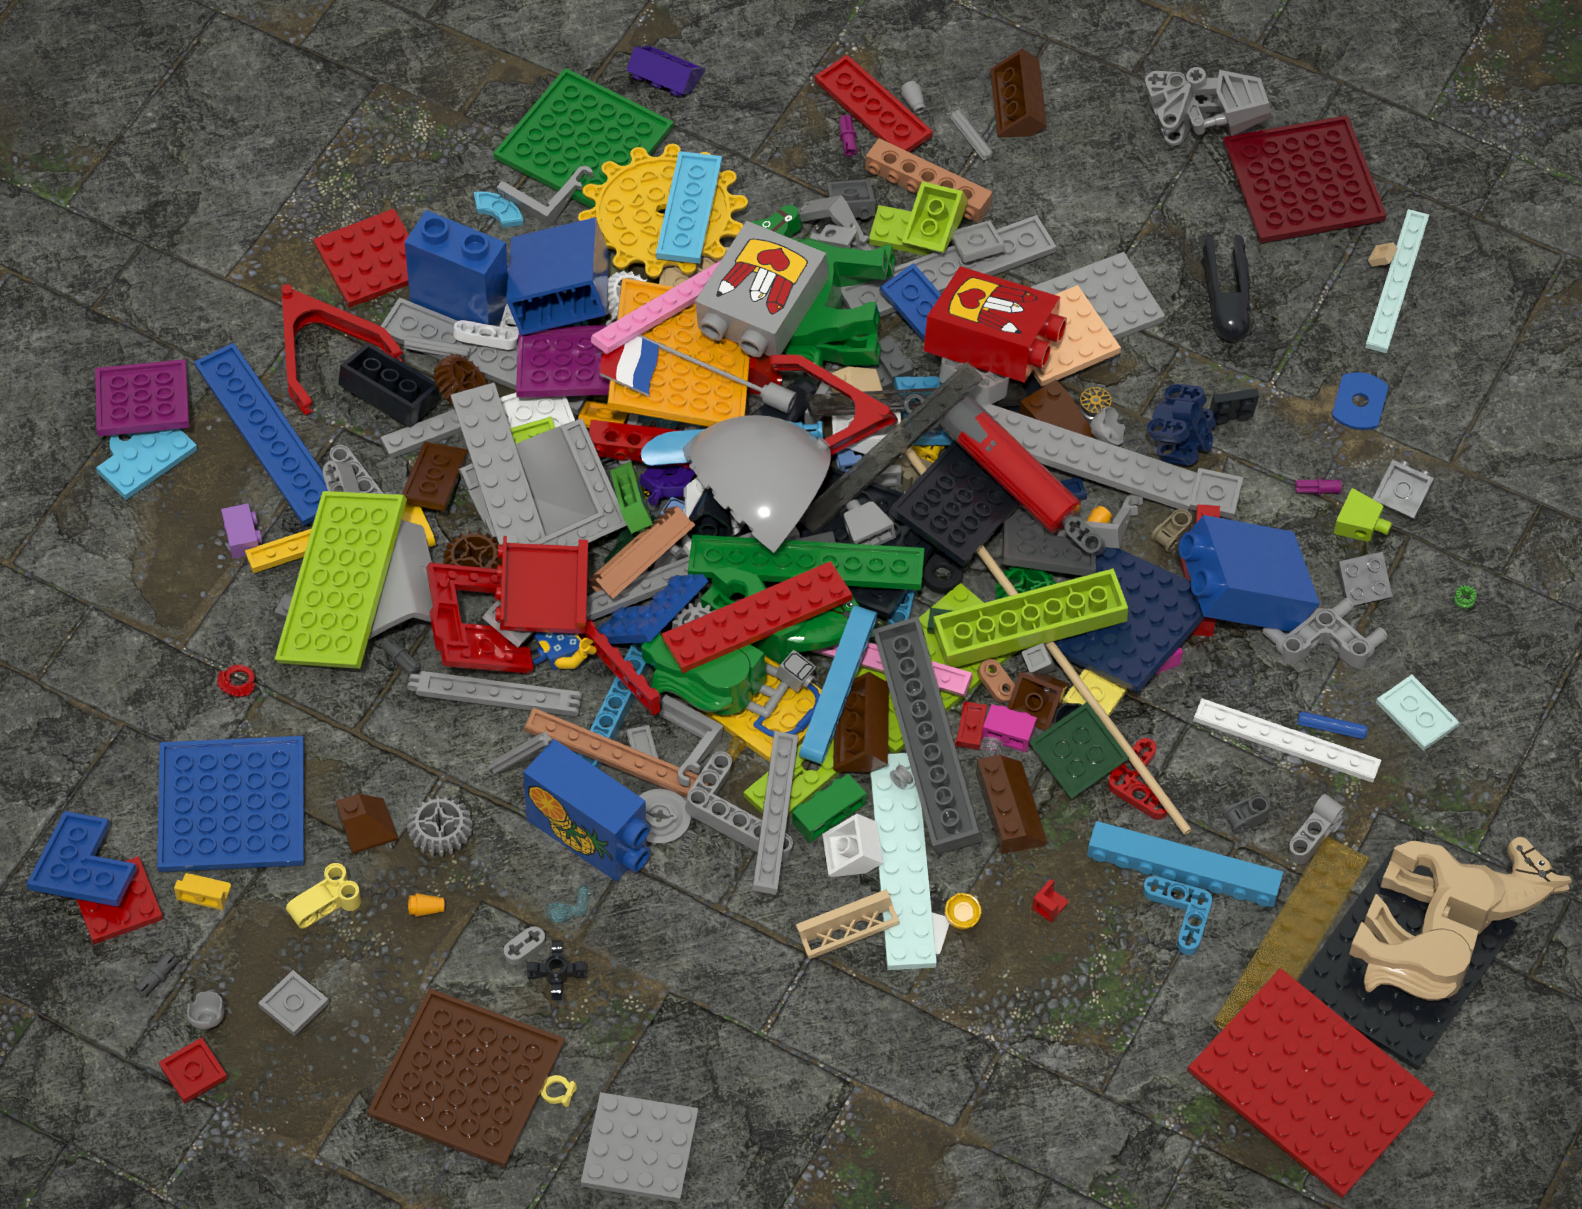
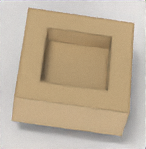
[1368,242,1398,267]

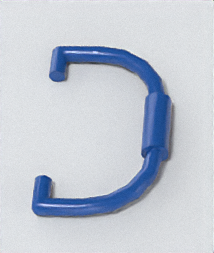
[753,683,820,737]

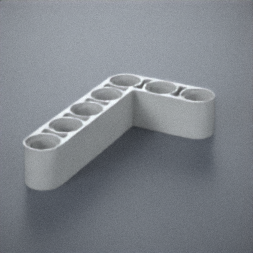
[685,751,793,863]

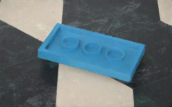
[893,377,954,445]

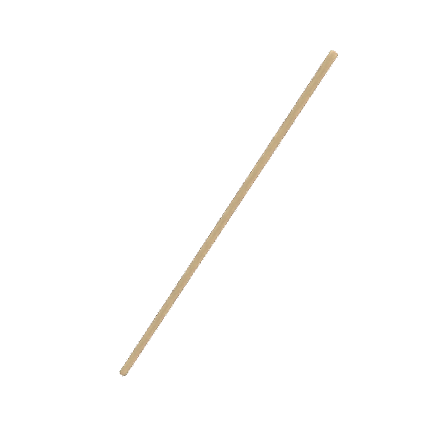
[902,444,1192,835]

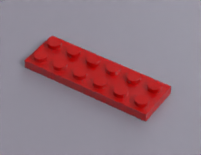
[815,55,933,152]

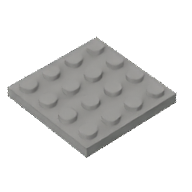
[581,1092,698,1203]

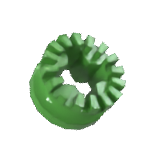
[1454,585,1477,609]

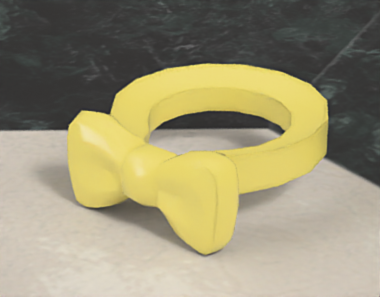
[541,1075,577,1107]

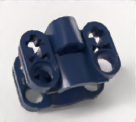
[1147,384,1216,465]

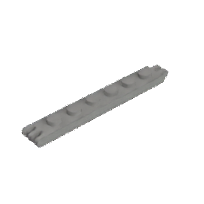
[407,671,582,716]

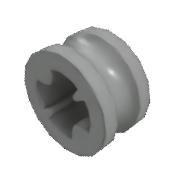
[890,765,913,789]

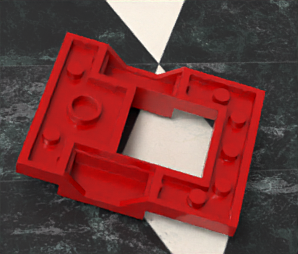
[426,562,533,673]

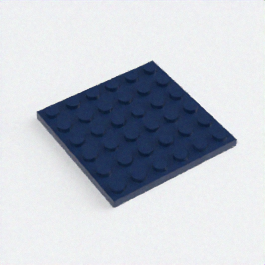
[1046,547,1205,693]

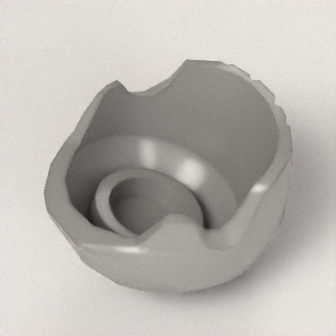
[1090,407,1126,446]

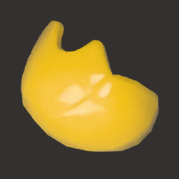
[944,893,981,930]

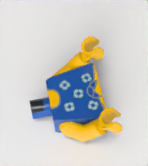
[530,632,596,670]

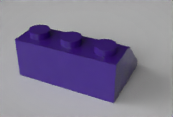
[626,45,706,96]

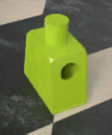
[1334,488,1392,542]

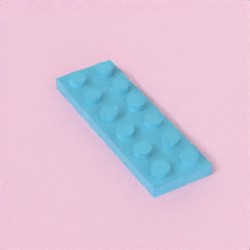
[656,151,722,264]

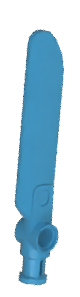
[641,421,823,466]

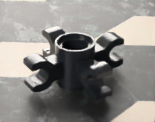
[527,940,586,1000]

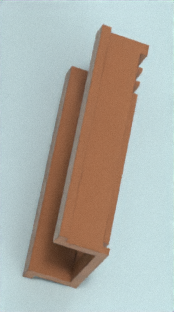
[587,506,695,599]

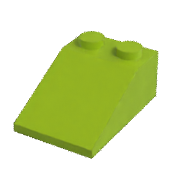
[902,182,968,253]

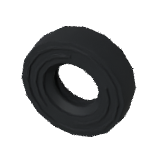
[922,554,963,594]

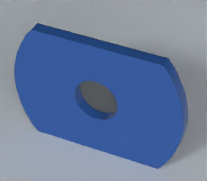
[1332,372,1389,430]

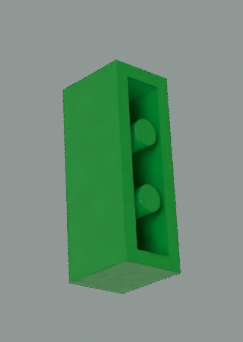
[792,773,867,843]

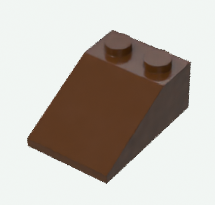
[1019,379,1096,439]

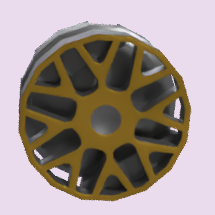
[1079,387,1112,422]

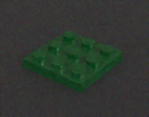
[1029,702,1129,800]

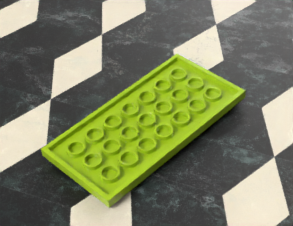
[274,491,407,669]

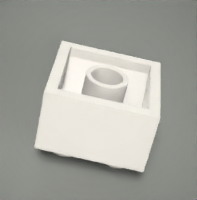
[822,814,883,877]

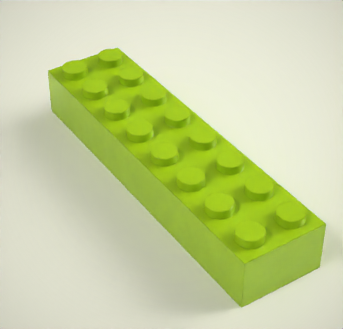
[934,568,1128,668]

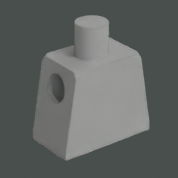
[810,224,861,250]
[843,500,896,545]

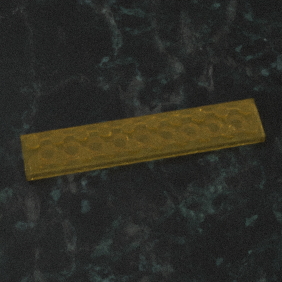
[1214,837,1369,1029]

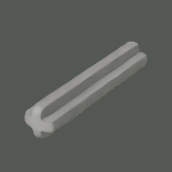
[951,110,993,161]
[404,336,470,359]

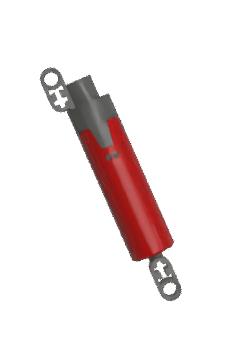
[904,386,1106,556]

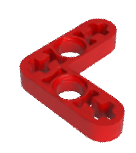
[1108,738,1168,820]

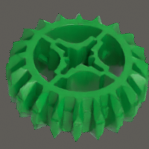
[995,566,1056,600]

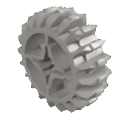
[407,794,473,857]

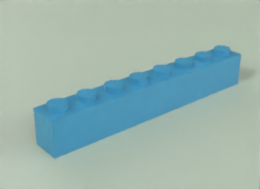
[1087,821,1283,907]

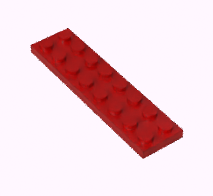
[661,561,852,673]

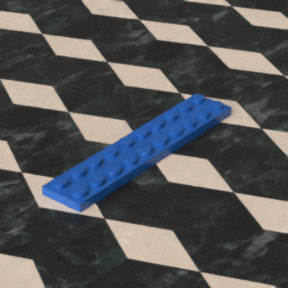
[194,343,328,526]

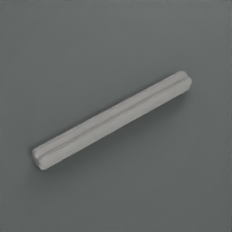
[489,732,552,774]

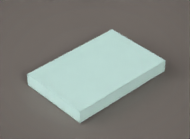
[1376,675,1459,751]

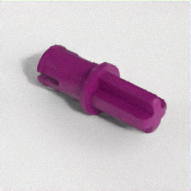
[839,115,858,157]
[1295,477,1342,496]

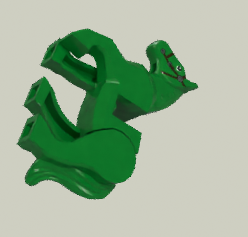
[641,567,875,715]

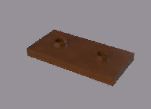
[401,442,468,511]

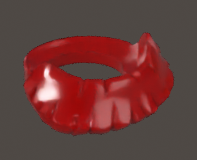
[217,665,255,697]

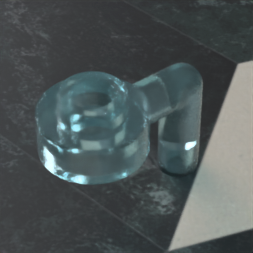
[546,886,588,922]

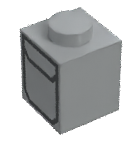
[775,650,816,693]

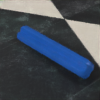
[1297,711,1368,739]

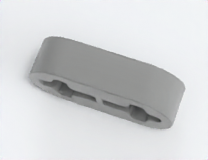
[504,926,545,965]

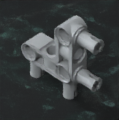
[1262,598,1387,668]

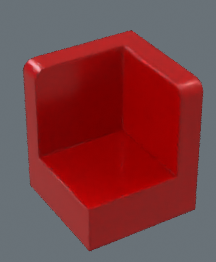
[1032,879,1068,923]

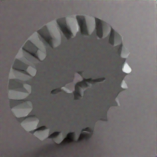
[639,789,691,846]

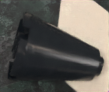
[687,487,732,539]

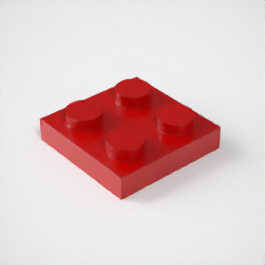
[158,1037,228,1104]

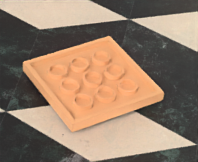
[1032,285,1121,387]

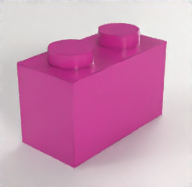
[982,704,1037,753]

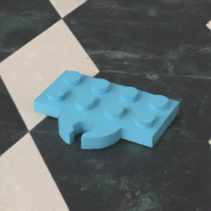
[96,429,197,500]

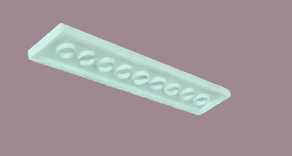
[870,753,936,970]

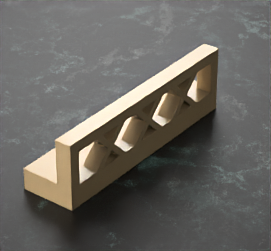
[796,889,900,959]

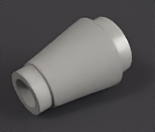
[901,81,926,114]

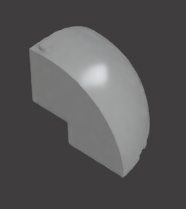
[683,415,831,552]

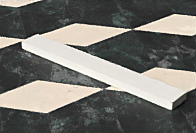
[1193,699,1381,783]

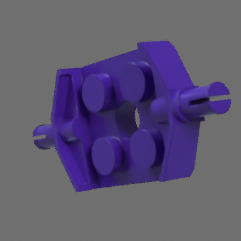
[640,465,695,505]

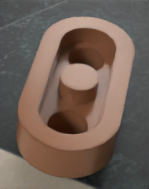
[977,659,1015,703]

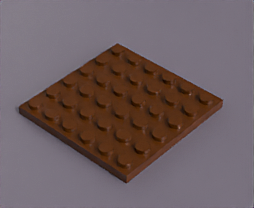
[367,988,565,1168]

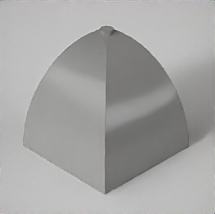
[458,418,627,546]

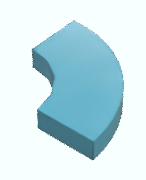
[474,192,524,228]

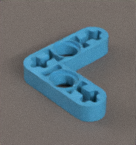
[1143,876,1212,955]

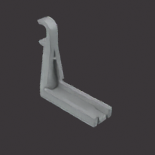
[497,166,594,227]
[798,195,872,251]
[1055,494,1143,548]
[659,695,723,786]

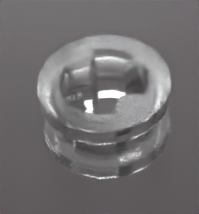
[980,737,1003,757]

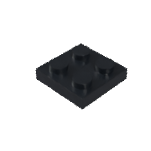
[1209,388,1259,424]

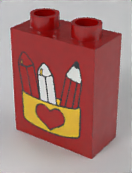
[924,266,1067,383]

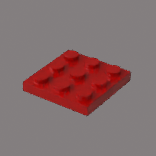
[76,856,163,945]

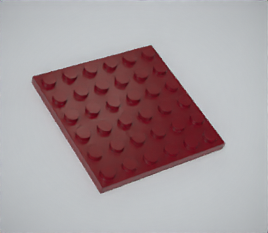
[1223,115,1387,243]

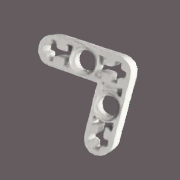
[453,304,519,350]

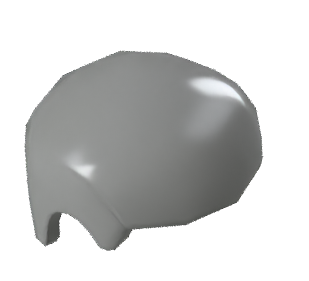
[187,991,224,1030]

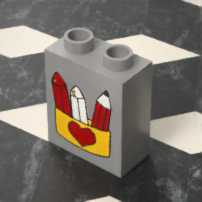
[695,221,828,357]

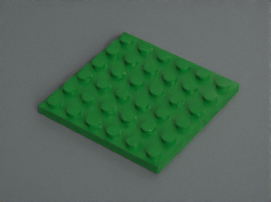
[493,68,674,209]

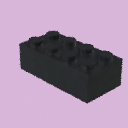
[338,343,439,427]

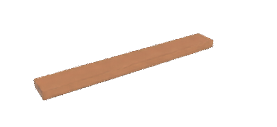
[524,708,709,803]

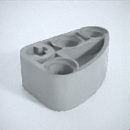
[939,357,1009,406]

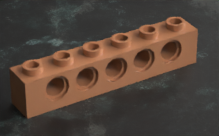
[865,138,993,223]

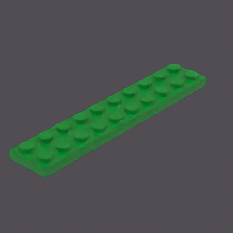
[688,535,924,590]

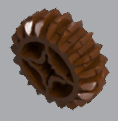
[433,354,488,406]
[443,530,502,569]

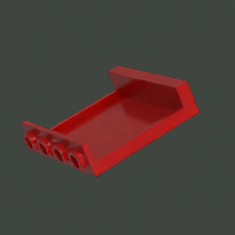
[495,536,588,634]

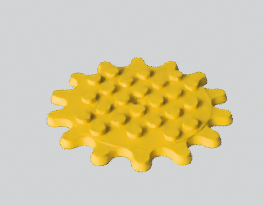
[578,144,748,279]

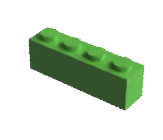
[610,461,653,534]

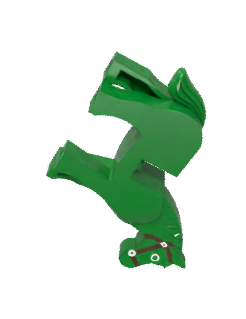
[752,205,896,368]

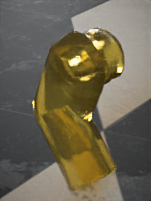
[726,736,746,764]

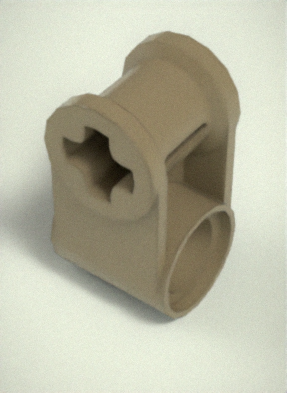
[1150,509,1192,553]

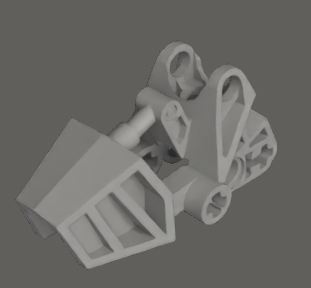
[1145,67,1272,146]

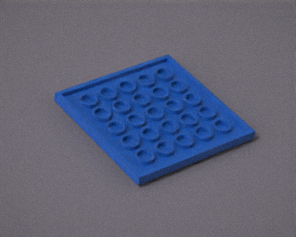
[157,736,304,872]

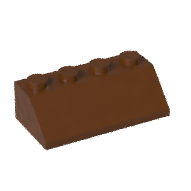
[990,48,1047,138]
[833,672,888,772]
[976,755,1048,854]

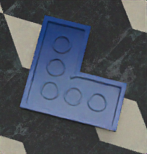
[879,263,941,341]
[597,574,708,644]
[26,811,136,907]

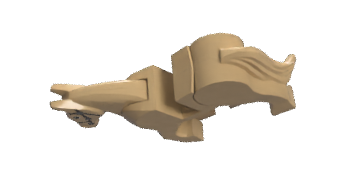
[1349,837,1572,1001]

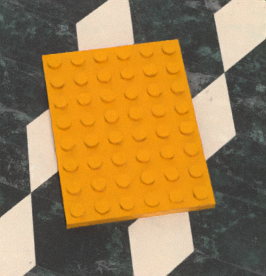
[607,278,750,427]

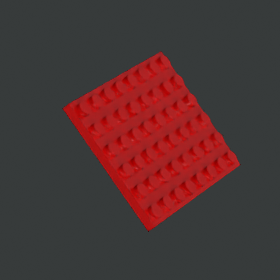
[1187,968,1435,1199]

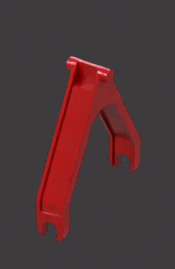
[281,284,403,416]
[769,355,898,456]

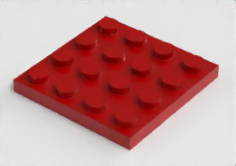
[313,209,409,308]

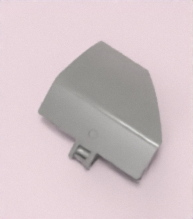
[368,520,433,640]

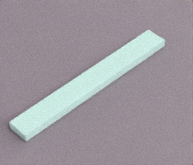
[1365,209,1429,353]

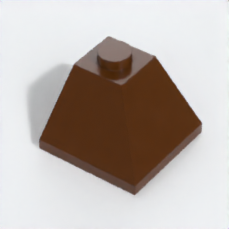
[1007,671,1070,730]
[336,794,398,854]

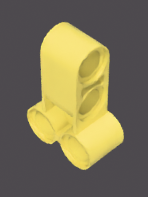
[286,863,361,929]

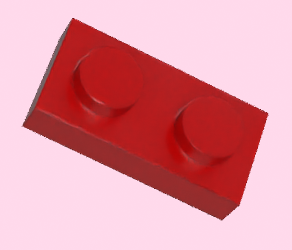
[956,701,987,750]

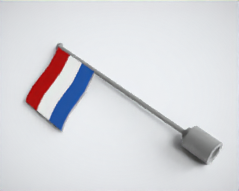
[599,320,797,414]

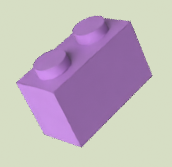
[221,503,262,559]

